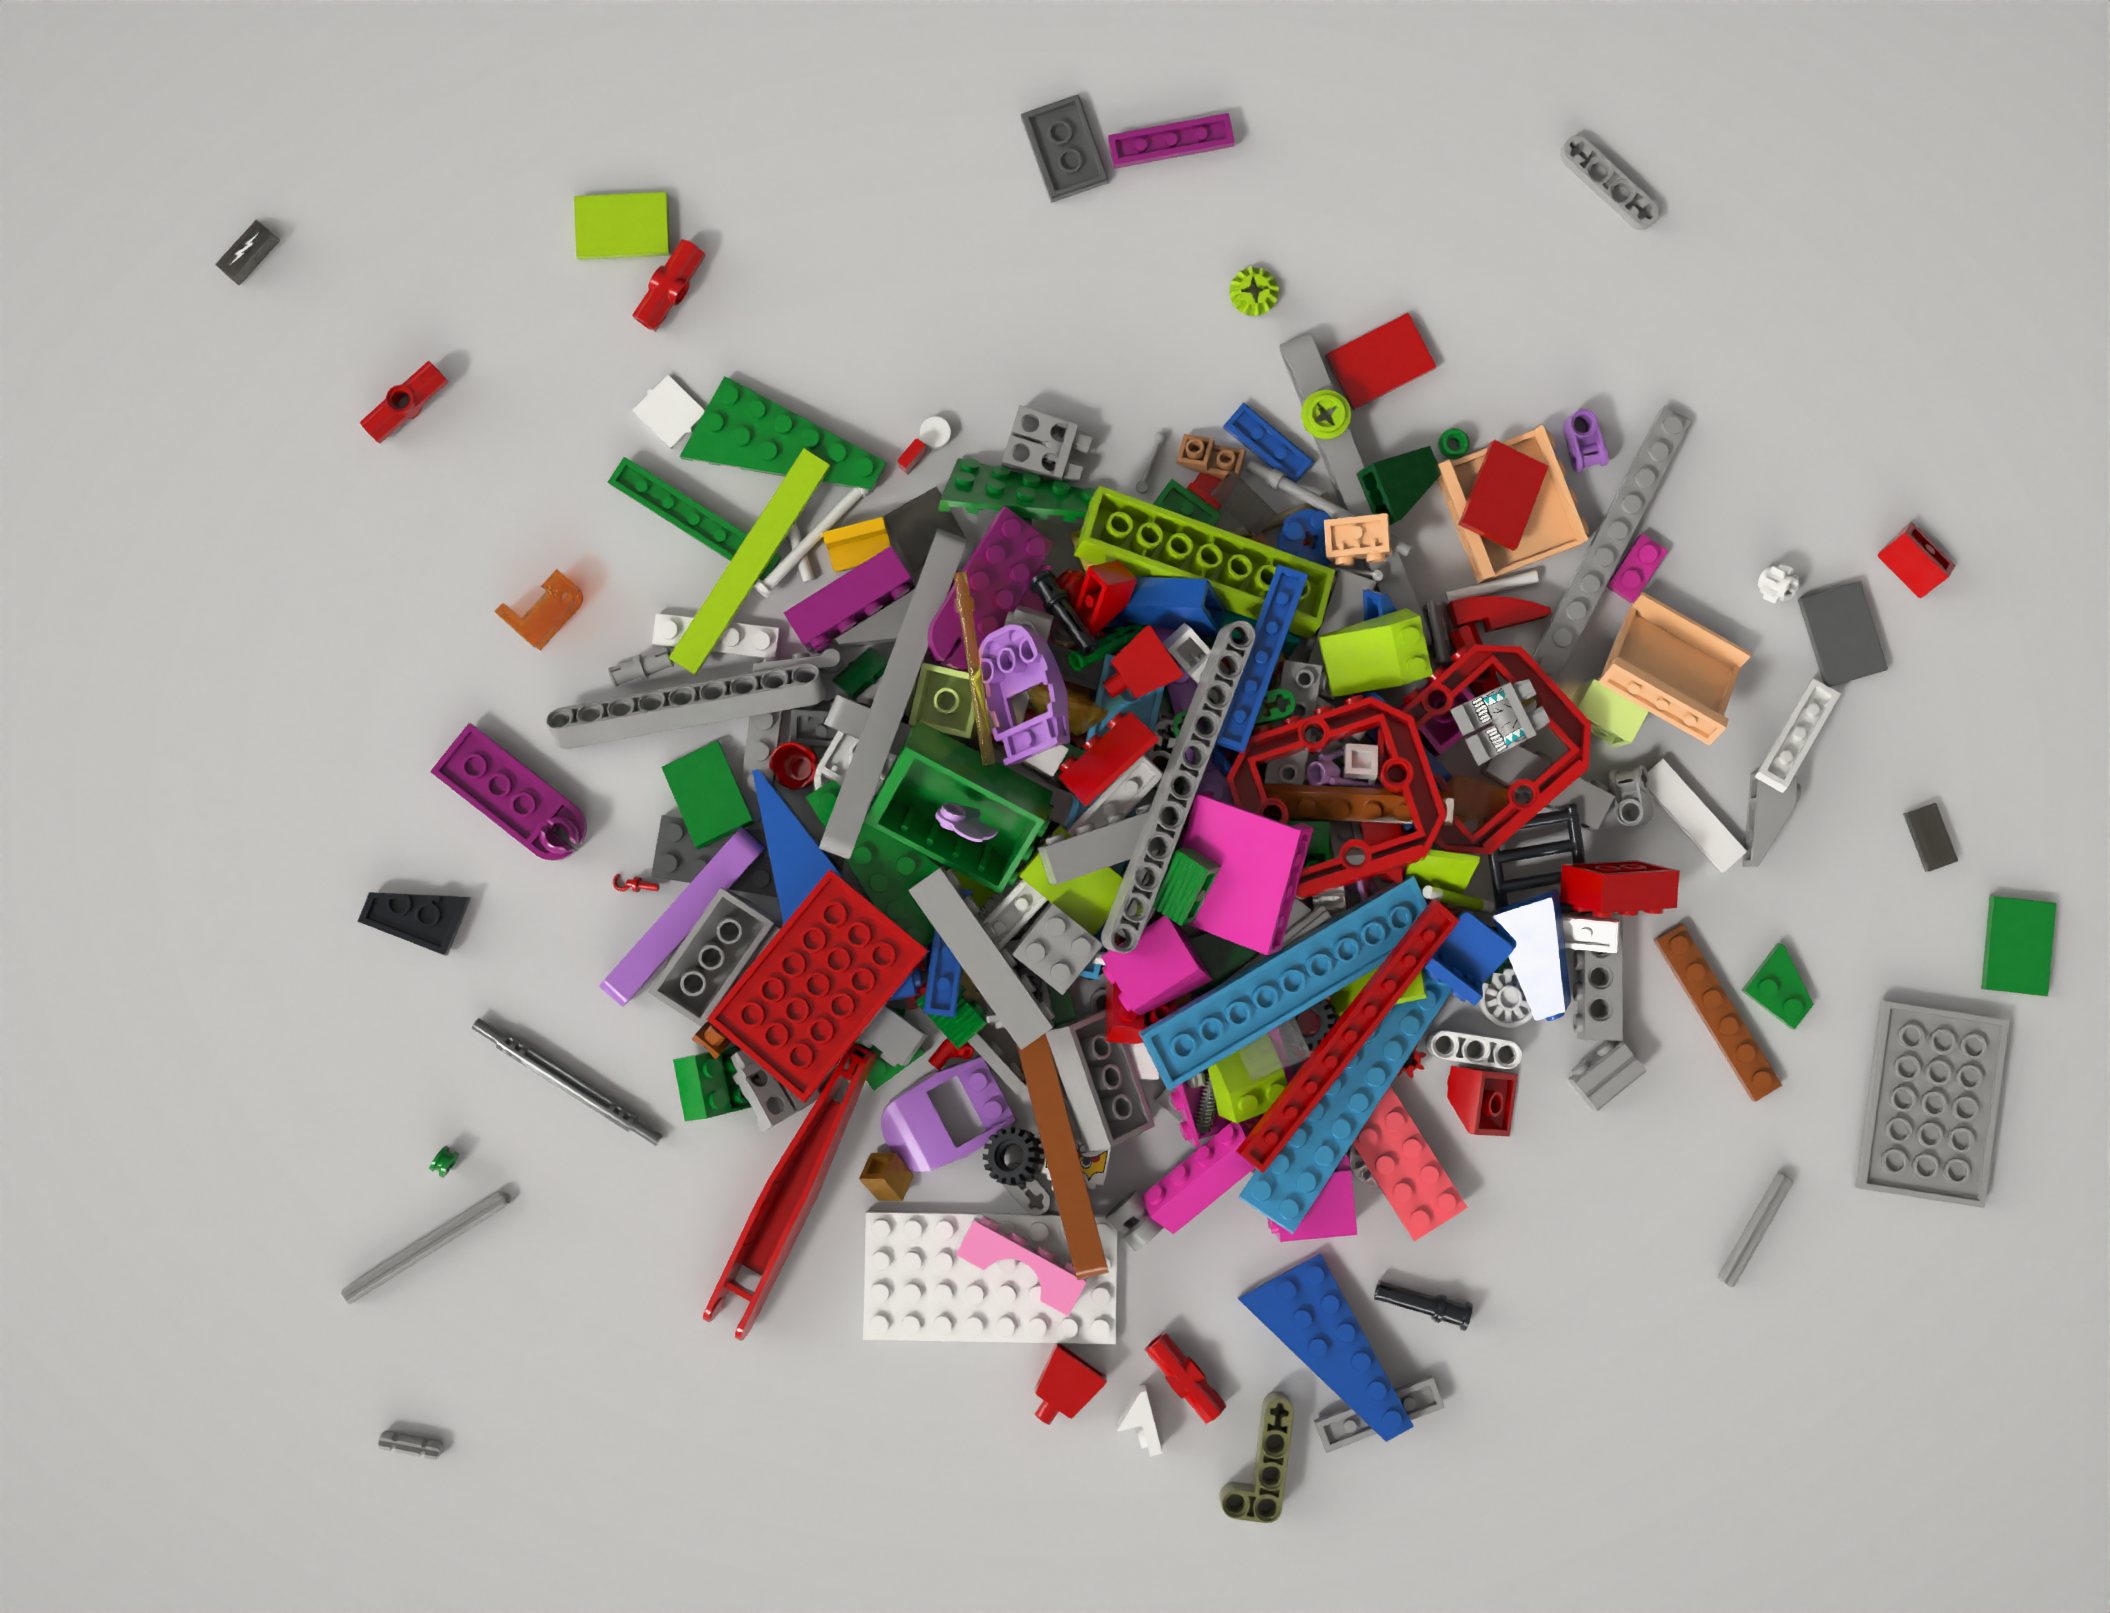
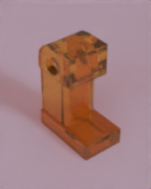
[494,569,583,651]

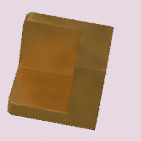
[859,1153,913,1201]

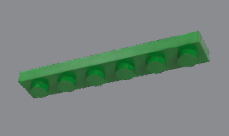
[607,457,782,581]

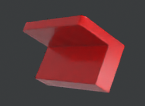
[1877,522,1956,598]

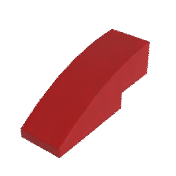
[1447,596,1552,633]

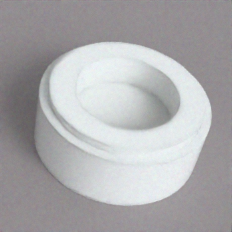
[920,417,951,449]

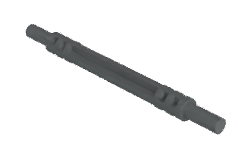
[472,1018,663,1146]

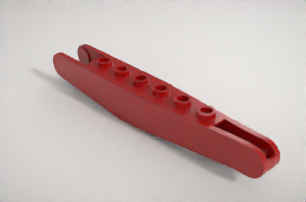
[703,1042,877,1341]

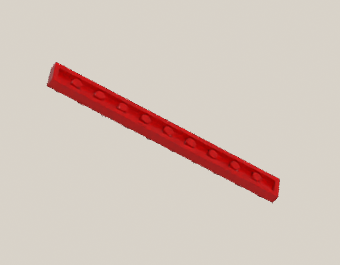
[1236,899,1460,1173]

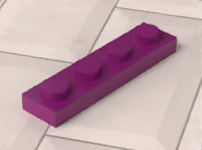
[1108,113,1235,169]

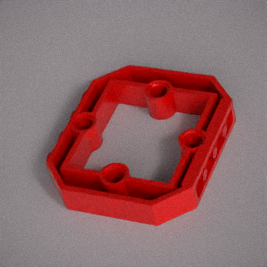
[1377,644,1591,854]
[1226,695,1447,900]

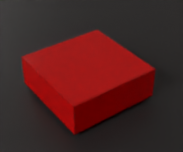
[898,438,927,475]

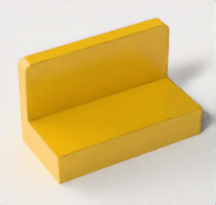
[822,517,891,573]

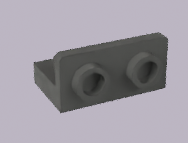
[790,698,838,747]

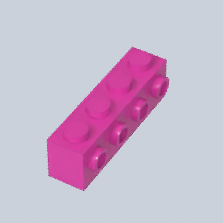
[1142,1122,1255,1234]

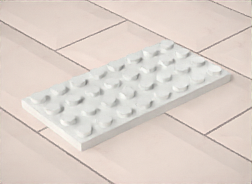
[863,1211,1117,1344]

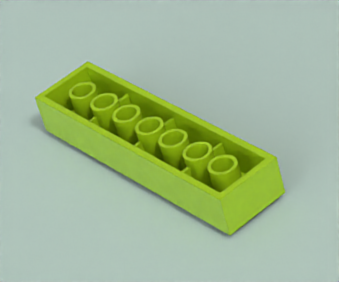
[1074,485,1335,639]

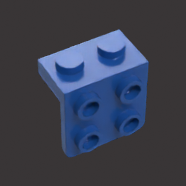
[1424,910,1513,1006]

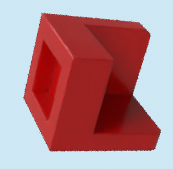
[1187,473,1236,512]

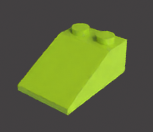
[1318,608,1433,697]
[1402,849,1480,893]
[1208,1033,1287,1124]

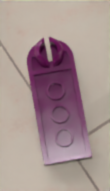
[928,507,1054,669]
[430,723,587,861]

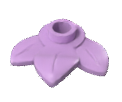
[935,802,998,842]

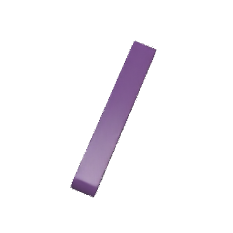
[599,827,765,1007]

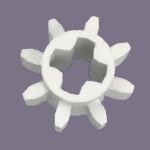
[1758,563,1799,604]

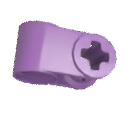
[1563,409,1609,473]

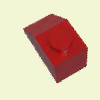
[1074,560,1137,636]

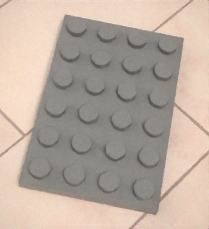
[1855,1001,2010,1208]

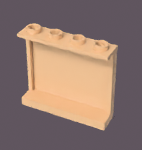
[1437,424,1589,584]
[1598,592,1752,746]

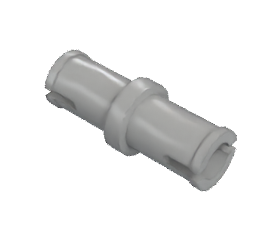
[608,648,674,687]

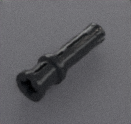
[1029,570,1099,656]
[1374,1280,1473,1331]

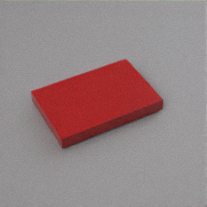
[1325,313,1436,411]
[1458,440,1549,551]

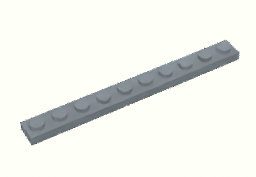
[1532,406,1691,684]

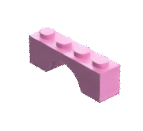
[956,1216,1087,1316]

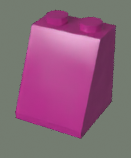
[1101,915,1213,1016]

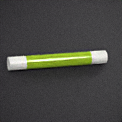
[1423,885,1494,913]

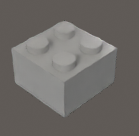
[1011,902,1103,995]

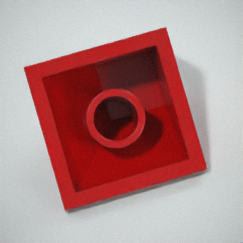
[1447,1066,1518,1137]

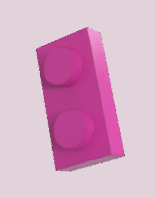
[1606,534,1668,603]

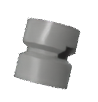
[1106,1190,1164,1251]

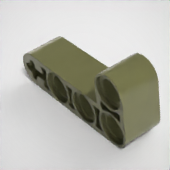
[1219,1391,1294,1523]

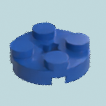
[1277,509,1331,567]

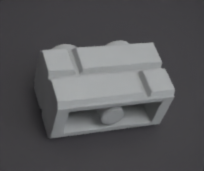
[1568,1040,1646,1111]

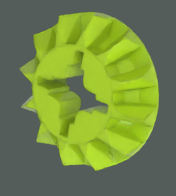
[1229,266,1279,316]
[1300,390,1351,441]

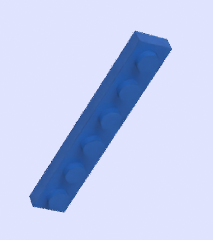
[1215,565,1308,754]

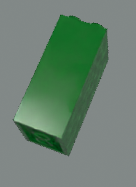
[864,720,1054,894]

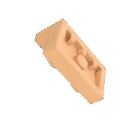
[1324,513,1393,566]

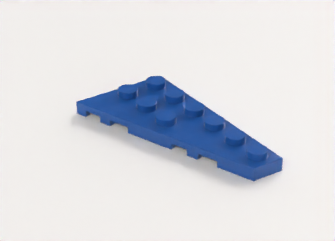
[1237,1254,1414,1442]

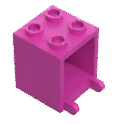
[1267,1154,1357,1242]

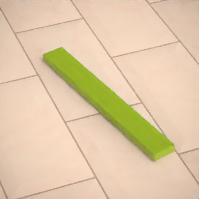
[668,448,831,675]

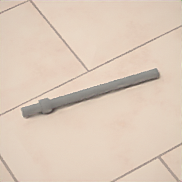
[1246,460,1414,557]

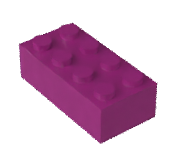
[783,546,915,653]

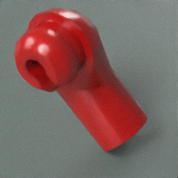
[928,1038,974,1070]

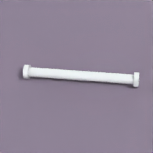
[754,488,870,599]

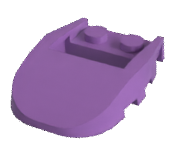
[977,624,1070,766]
[881,1055,1017,1172]

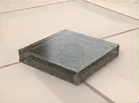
[883,486,968,571]

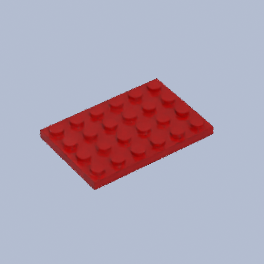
[706,869,930,1102]

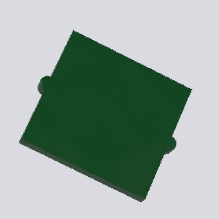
[832,647,889,699]

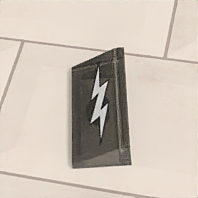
[215,219,280,286]

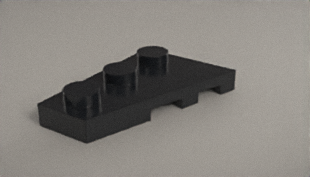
[357,892,471,956]

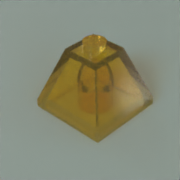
[1027,683,1109,736]

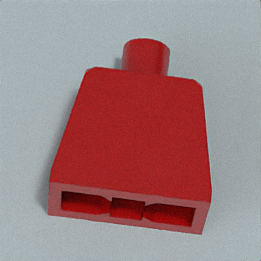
[1102,625,1184,699]
[1034,1343,1107,1425]

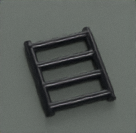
[1483,803,1592,914]

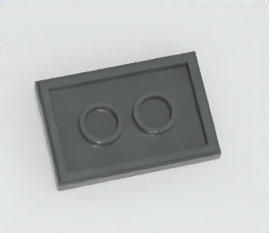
[1021,94,1109,203]
[1798,581,1888,687]

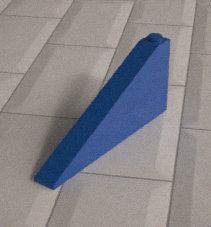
[752,769,923,1002]

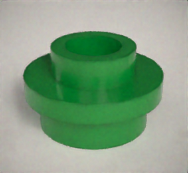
[1438,428,1470,460]

